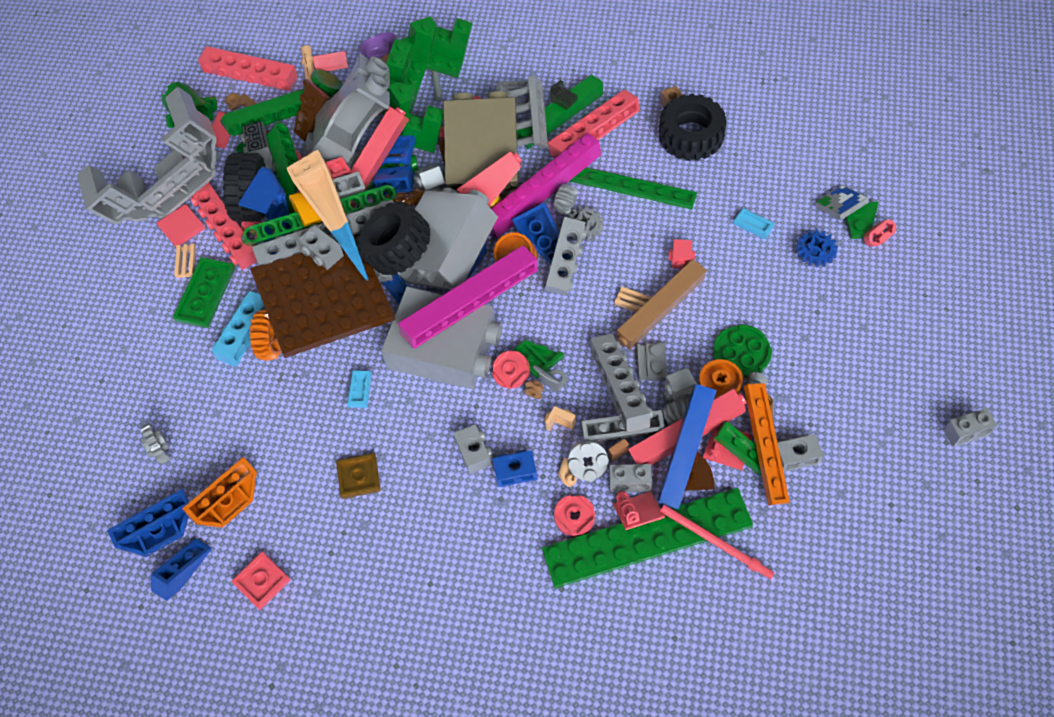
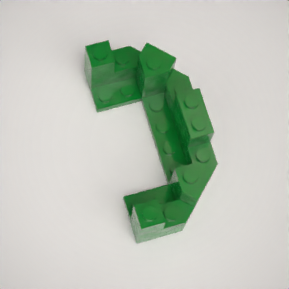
[380,16,473,153]

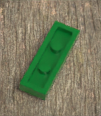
[714,421,762,476]

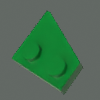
[845,201,878,240]
[512,340,564,380]

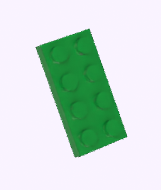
[172,257,236,328]

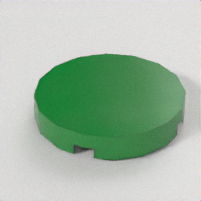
[310,69,343,94]

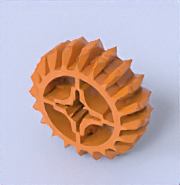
[249,310,281,361]

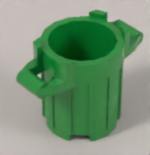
[161,82,218,128]

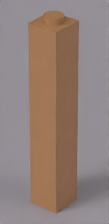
[616,259,707,350]

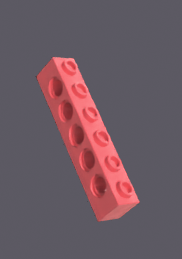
[198,46,298,91]
[548,89,640,158]
[190,182,257,270]

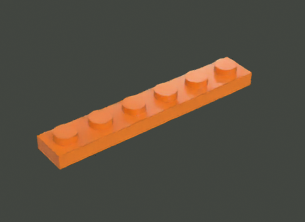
[744,383,790,506]

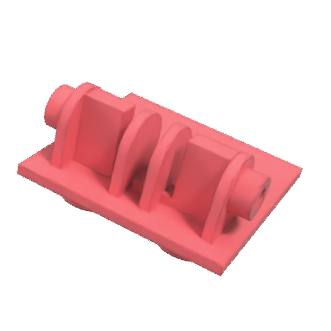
[703,426,753,471]
[613,491,665,530]

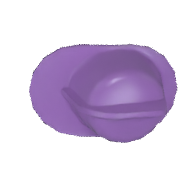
[360,32,396,59]

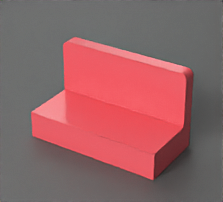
[313,51,349,71]

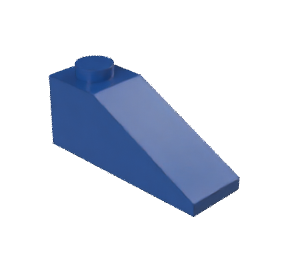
[151,538,211,601]

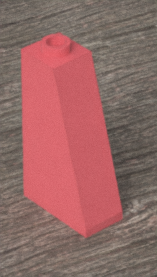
[457,151,522,207]

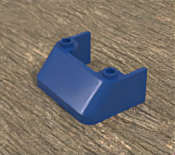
[238,166,290,254]

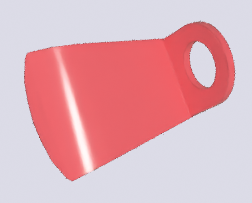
[212,111,230,148]

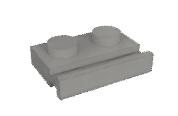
[637,343,667,381]

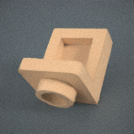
[544,406,576,431]

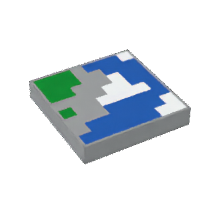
[815,185,869,220]

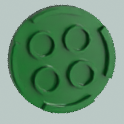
[713,324,772,378]

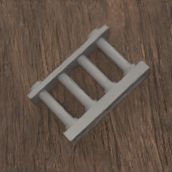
[498,76,548,149]

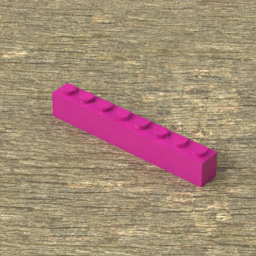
[490,133,601,239]
[398,245,538,349]

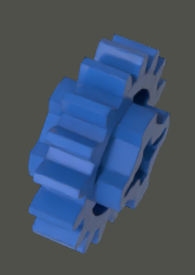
[796,229,838,268]

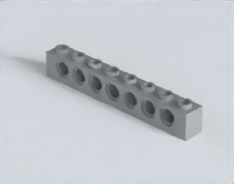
[252,200,394,266]

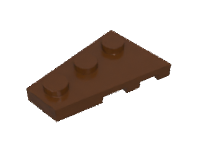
[293,79,330,141]

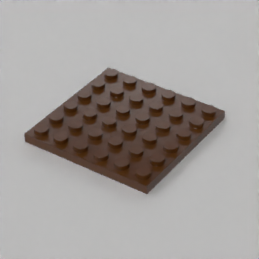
[250,234,396,358]

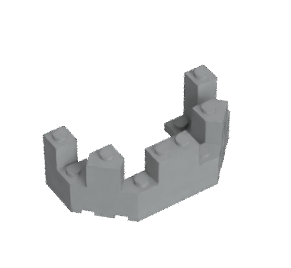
[77,87,216,224]

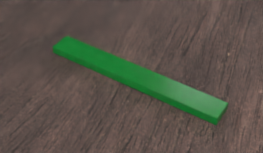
[569,167,697,210]

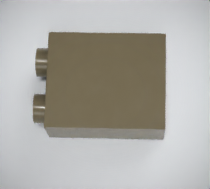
[444,91,519,193]

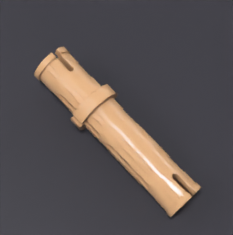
[301,45,317,85]

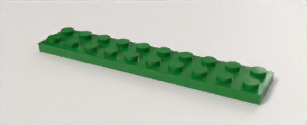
[542,488,753,589]

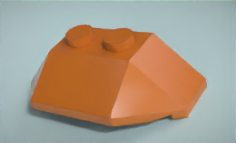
[182,457,257,528]

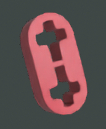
[864,220,896,247]

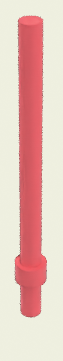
[660,504,775,580]

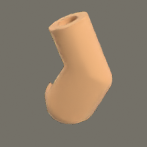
[558,458,577,487]

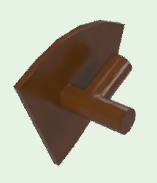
[685,451,715,491]

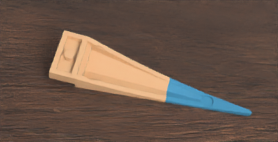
[286,149,368,281]

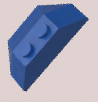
[107,489,189,557]

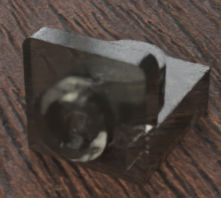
[550,80,577,110]

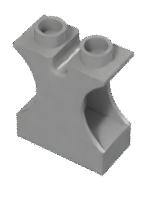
[312,54,390,163]

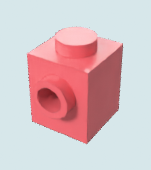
[668,239,695,270]

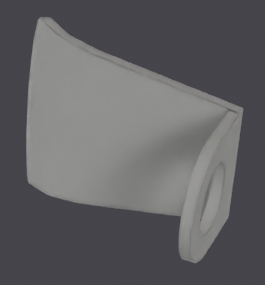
[533,365,567,393]

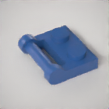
[381,135,416,165]

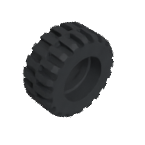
[659,94,727,161]
[223,153,266,222]
[357,202,430,275]

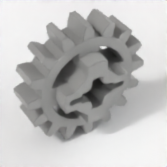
[567,206,604,243]
[141,423,170,464]

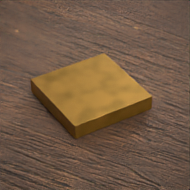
[336,453,381,499]

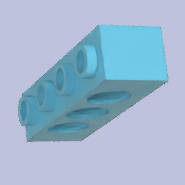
[212,291,265,367]

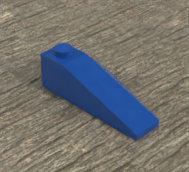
[512,203,571,275]

